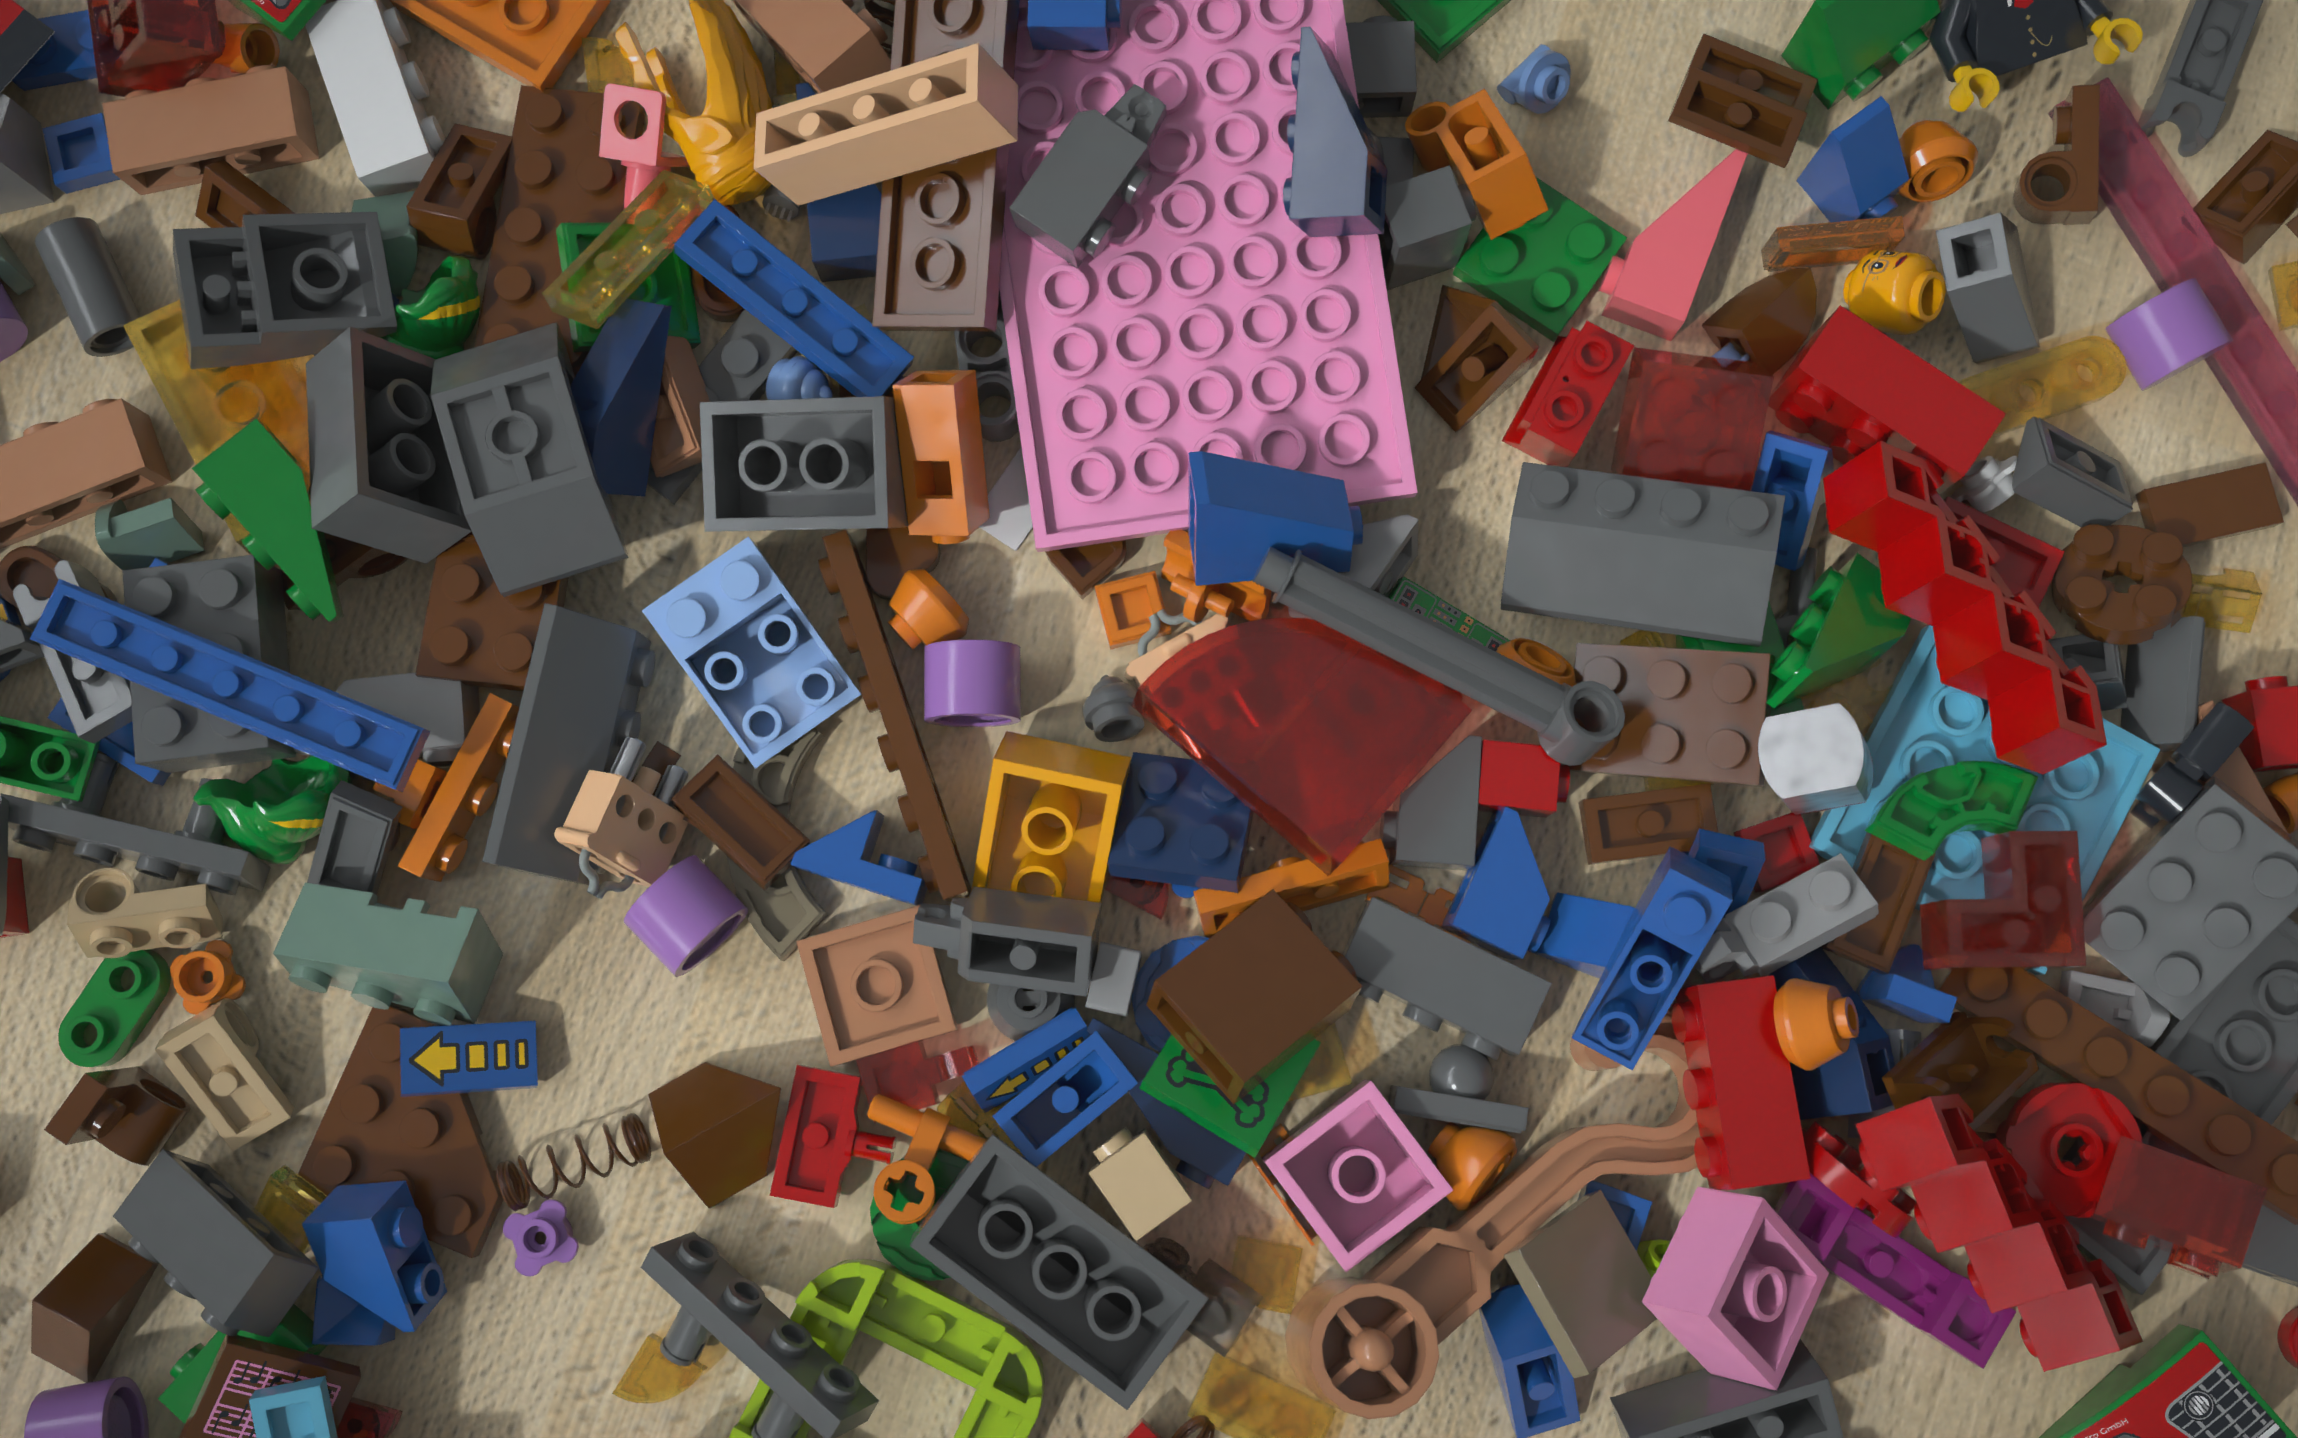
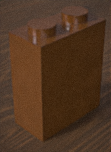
[1146,889,1363,1104]

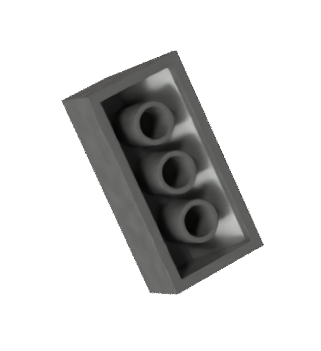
[1501,462,1785,647]
[482,603,655,885]
[910,1134,1209,1410]

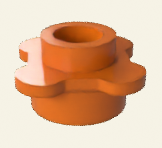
[170,940,246,1015]

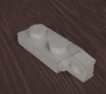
[1694,853,1879,984]

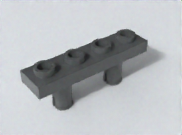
[1,753,271,895]
[640,1231,879,1438]

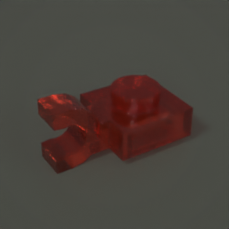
[856,1040,979,1123]

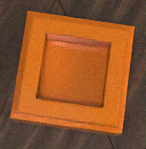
[1094,571,1171,650]

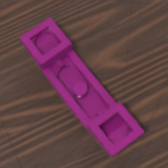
[1774,1174,2017,1369]

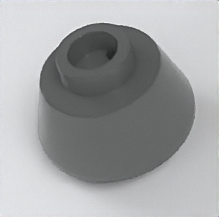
[987,984,1075,1041]

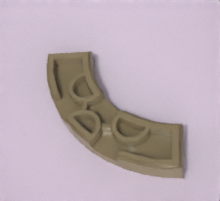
[726,728,828,961]

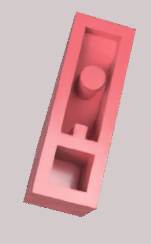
[1599,149,1748,341]

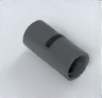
[35,217,147,357]

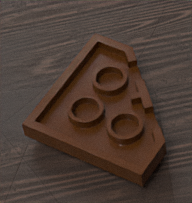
[294,1004,504,1258]

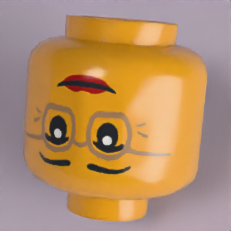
[1843,250,1946,335]

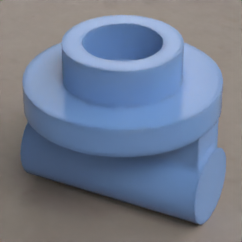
[1497,44,1571,114]

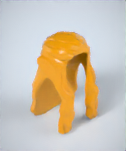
[616,0,772,206]

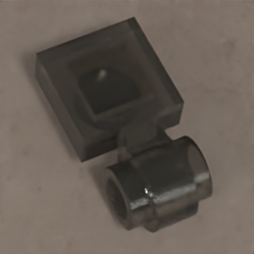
[1143,1237,1263,1357]

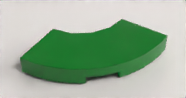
[1864,761,2038,861]

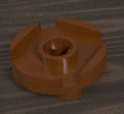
[2052,524,2192,645]

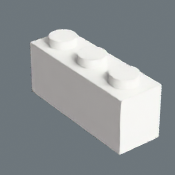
[305,0,446,197]

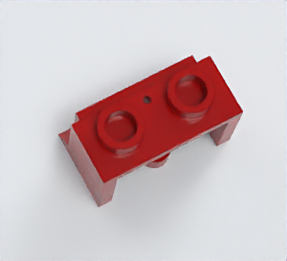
[1502,320,1635,467]

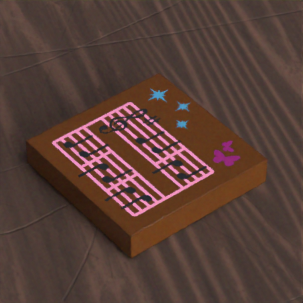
[179,1335,361,1438]

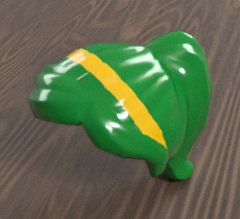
[380,256,480,359]
[193,755,352,864]

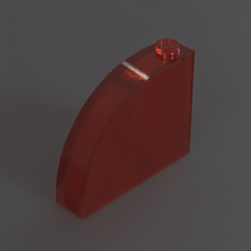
[1131,618,1472,876]

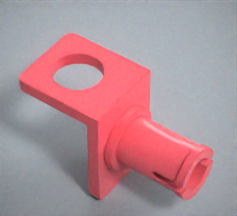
[599,84,690,223]

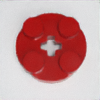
[1996,1082,2143,1218]
[1802,1121,1916,1238]

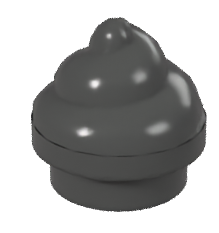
[1082,675,1147,742]

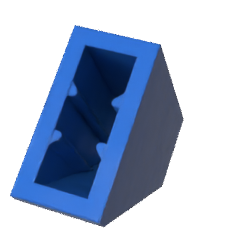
[1188,451,1363,586]

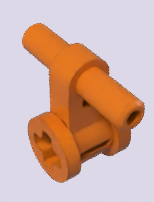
[867,1094,988,1225]

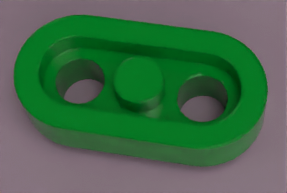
[58,949,171,1067]

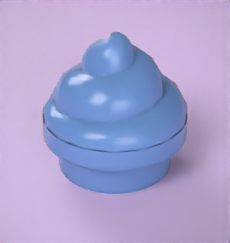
[766,356,833,400]

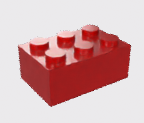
[1764,305,2006,494]

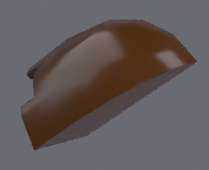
[1702,268,1817,380]

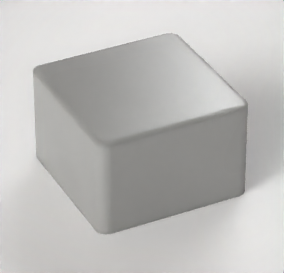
[1085,942,1142,1017]

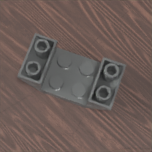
[431,322,629,597]

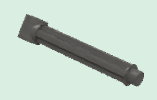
[1253,546,1625,766]

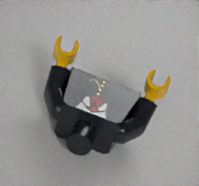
[1930,0,2143,112]

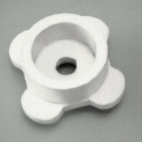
[1951,456,2017,513]

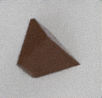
[1414,285,1539,432]
[648,1062,781,1209]

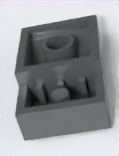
[173,212,397,369]

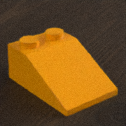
[971,731,1131,903]

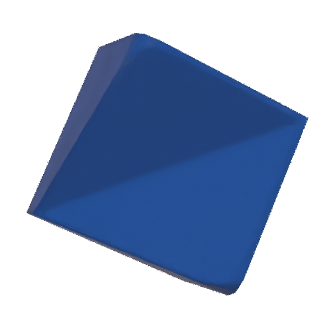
[312,1275,396,1346]

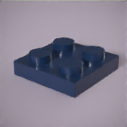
[1108,752,1260,893]

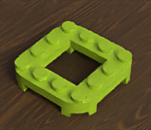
[729,1259,1045,1438]

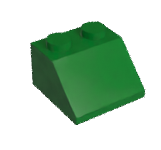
[1781,0,1941,110]

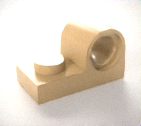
[155,998,294,1151]

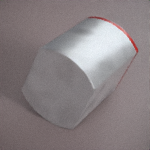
[1758,703,1874,815]

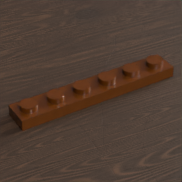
[818,529,971,903]
[1937,938,2298,1225]

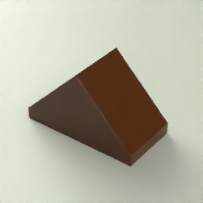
[31,1233,159,1383]

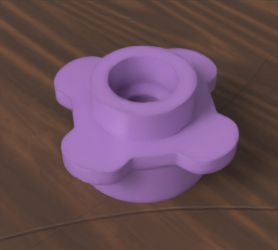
[503,1199,579,1276]

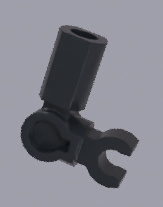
[2130,702,2255,829]

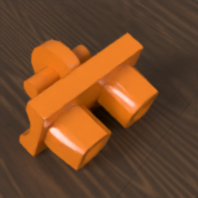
[1161,530,1272,626]

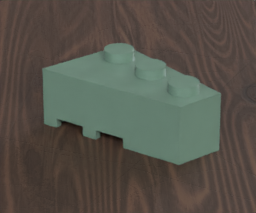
[273,882,503,1026]

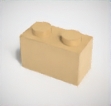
[1089,1126,1192,1241]

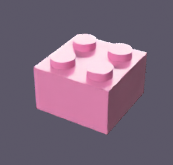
[1262,1079,1453,1272]
[1642,1187,1829,1391]

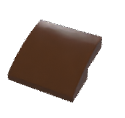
[1668,33,1818,168]

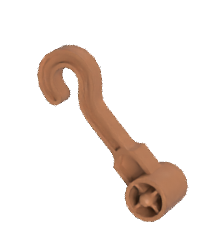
[1285,1000,1700,1419]

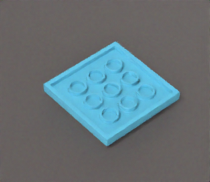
[1809,625,2161,975]

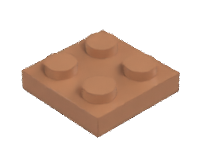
[796,905,958,1067]

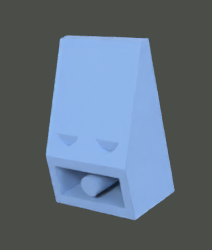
[642,536,862,769]

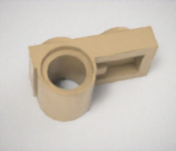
[67,868,223,958]

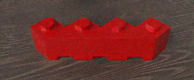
[1823,441,2107,774]
[1855,1093,2143,1372]

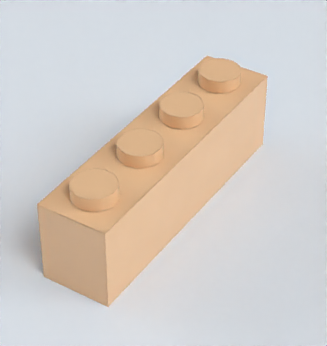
[754,43,1018,206]

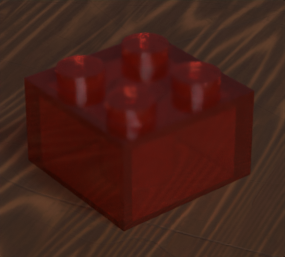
[1611,347,1774,491]

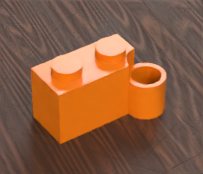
[1405,88,1548,240]

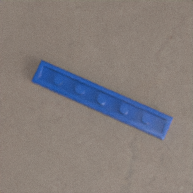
[30,579,431,792]

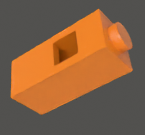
[893,370,990,544]

